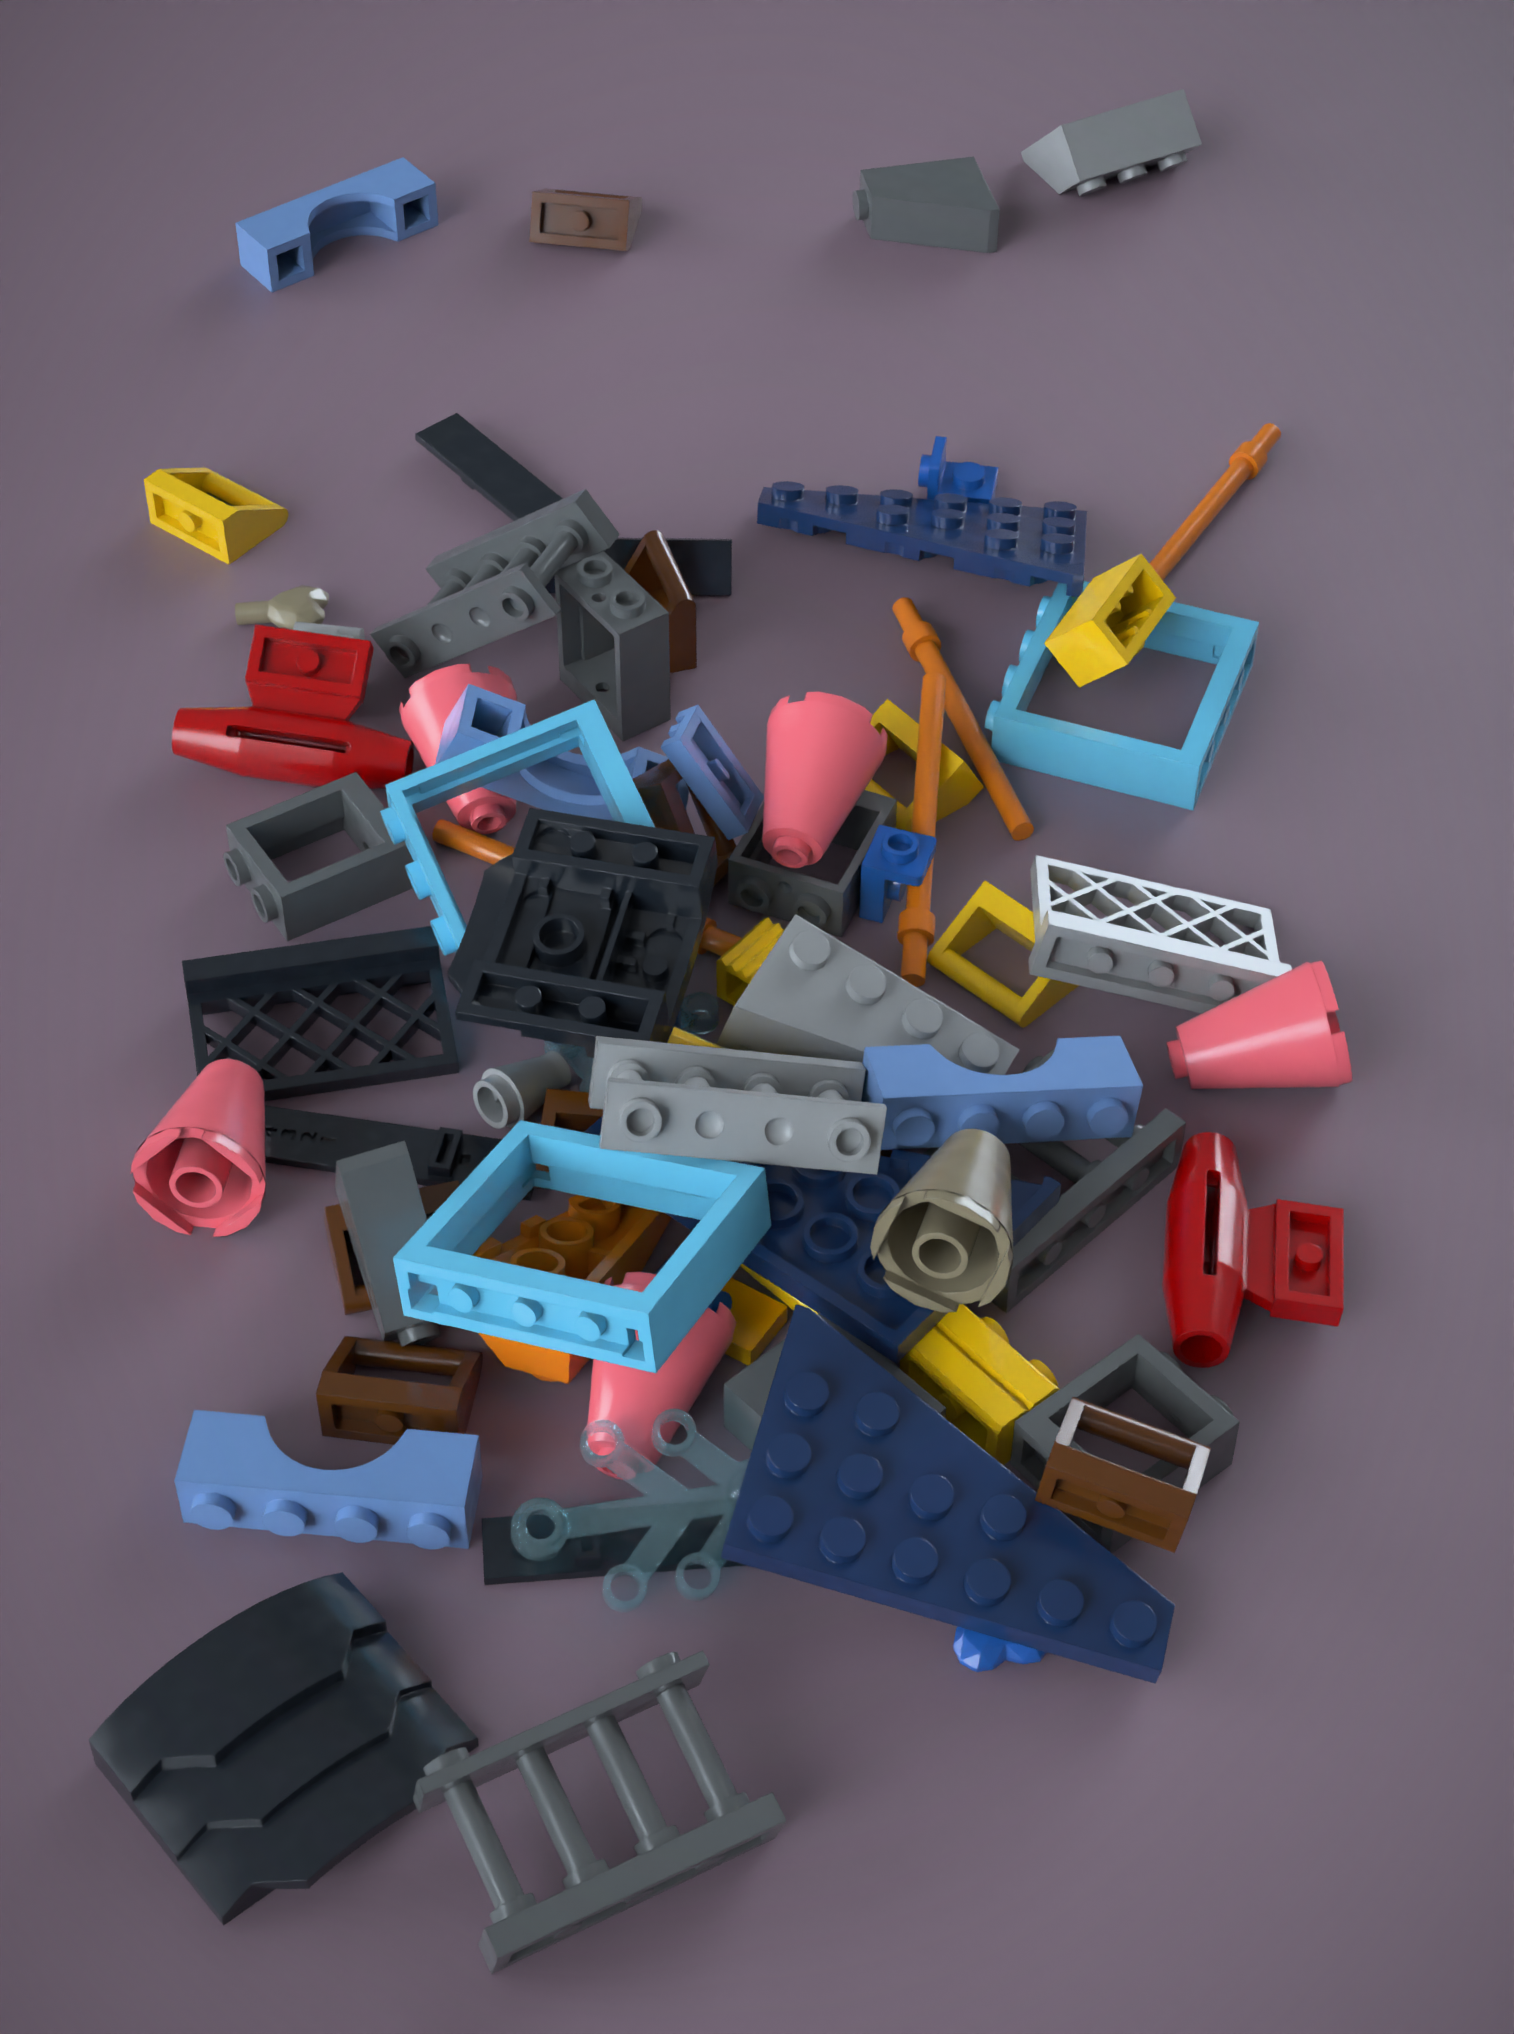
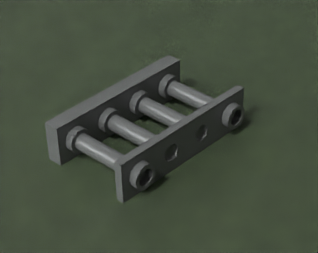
[370,489,620,678]
[923,1048,1186,1313]
[413,1651,787,1974]

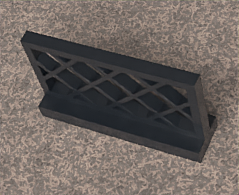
[182,926,459,1101]

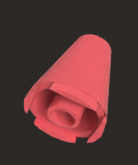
[399,664,517,834]
[762,691,888,868]
[1166,960,1352,1089]
[130,1059,266,1237]
[585,1272,737,1480]

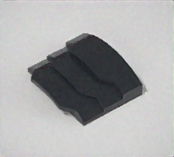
[447,808,718,1058]
[89,1572,479,1926]

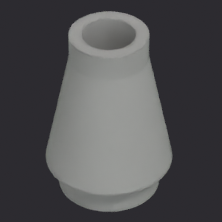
[473,1051,571,1129]

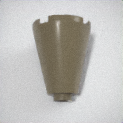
[870,1129,1013,1313]

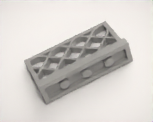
[1029,855,1291,1013]

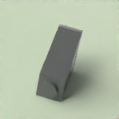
[853,156,1000,253]
[335,1140,443,1347]

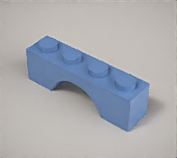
[235,157,439,293]
[435,684,689,821]
[861,1036,1143,1150]
[174,1410,483,1550]

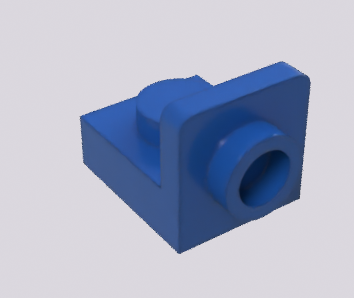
[918,436,999,504]
[859,825,937,923]

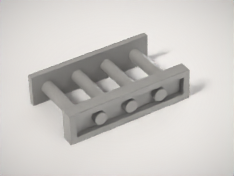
[588,1036,887,1175]

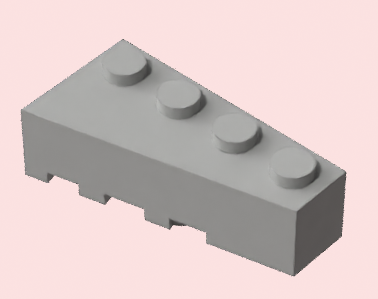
[716,914,1020,1075]

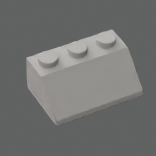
[1021,89,1202,196]

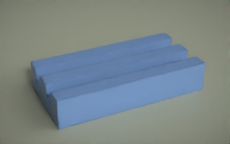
[660,704,764,840]

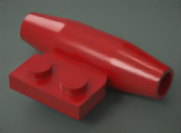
[172,624,415,789]
[1162,1132,1344,1368]

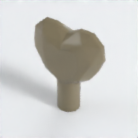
[235,585,329,630]

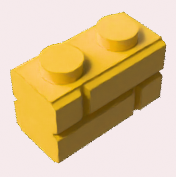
[899,1304,1060,1465]

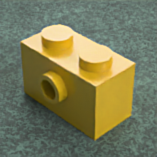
[1044,553,1176,688]

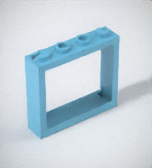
[984,581,1259,810]
[380,699,655,1026]
[393,1120,771,1373]

